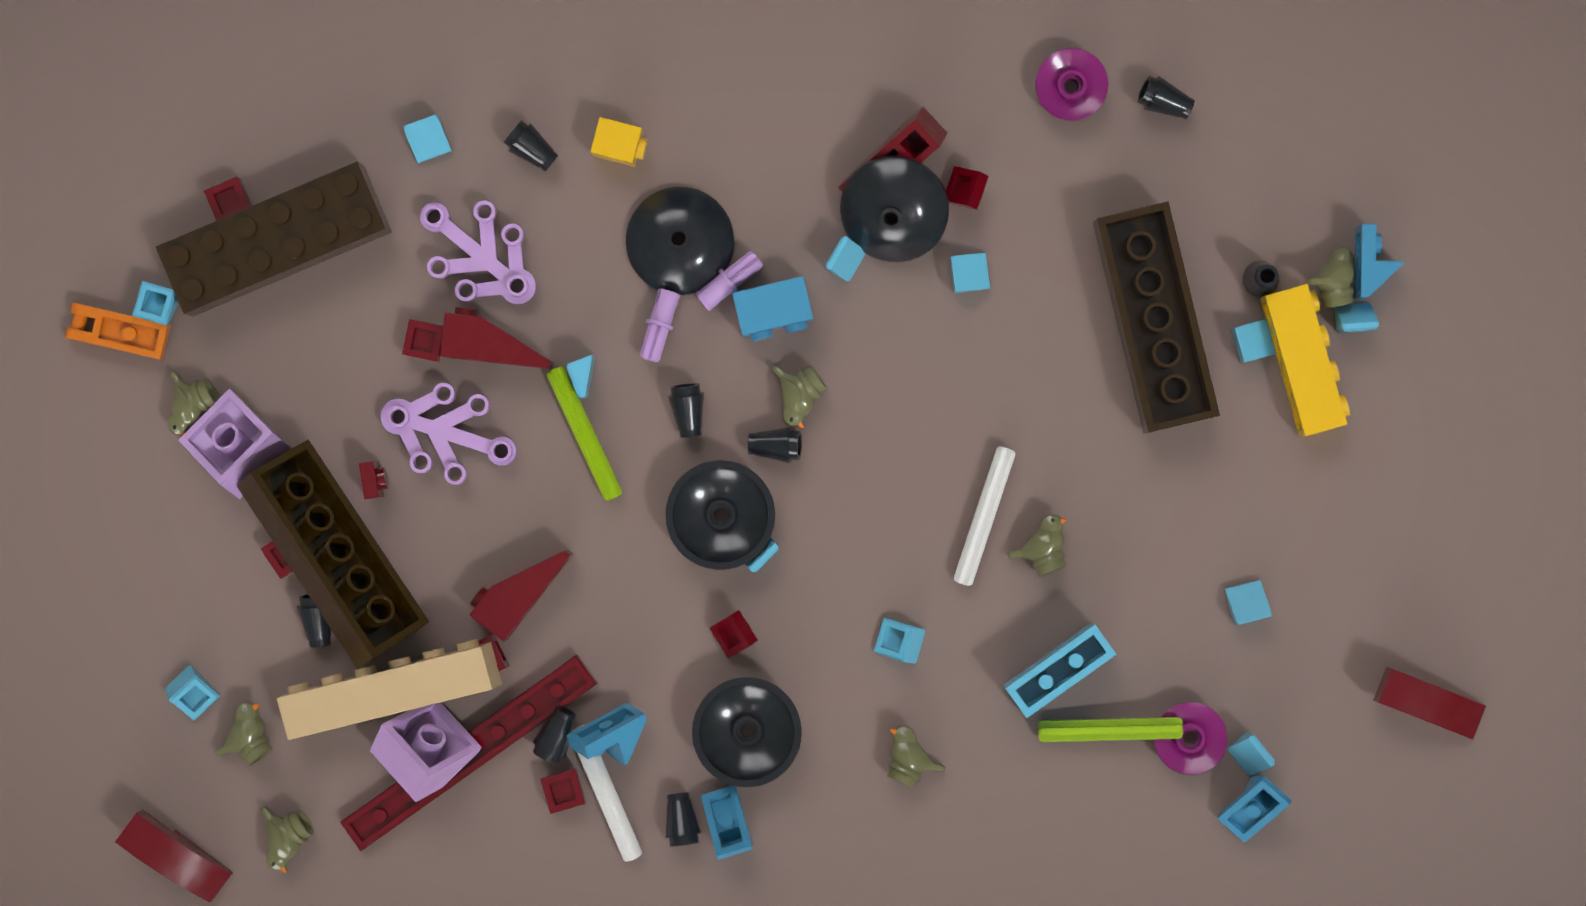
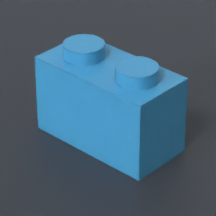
[732,276,813,342]

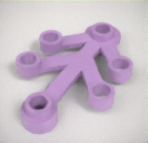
[420,200,536,304]
[381,383,518,485]

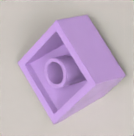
[178,388,291,499]
[370,702,481,802]

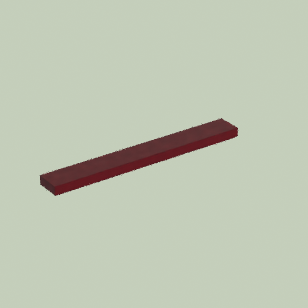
[340,654,598,852]

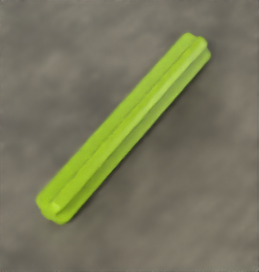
[546,366,622,501]
[1038,717,1183,742]

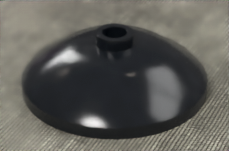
[840,155,949,262]
[626,187,734,295]
[666,460,775,570]
[692,677,802,787]

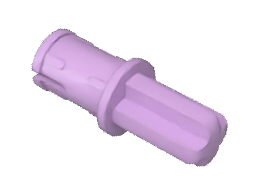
[695,251,763,311]
[640,289,681,362]

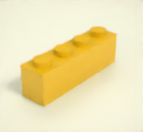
[1260,284,1350,437]

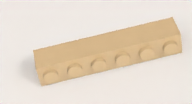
[277,638,502,740]

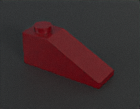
[838,107,947,193]
[440,307,553,369]
[469,550,573,642]

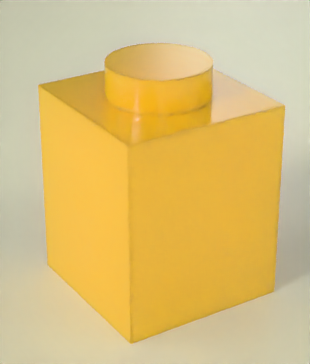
[590,117,648,167]

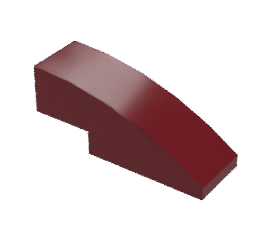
[1373,667,1486,740]
[115,809,233,902]

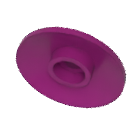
[1036,48,1109,121]
[1154,702,1228,775]

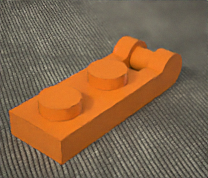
[64,302,171,360]

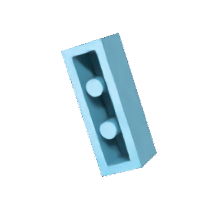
[1003,622,1117,718]

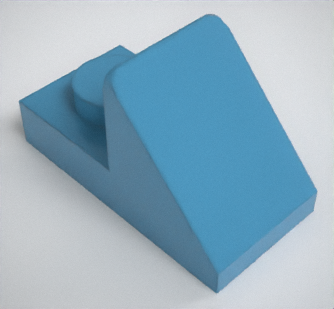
[1354,224,1405,300]
[566,702,647,766]
[1217,776,1292,843]
[701,785,753,860]

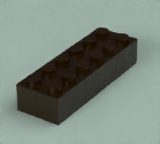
[156,161,392,317]
[1093,201,1220,434]
[237,439,429,669]

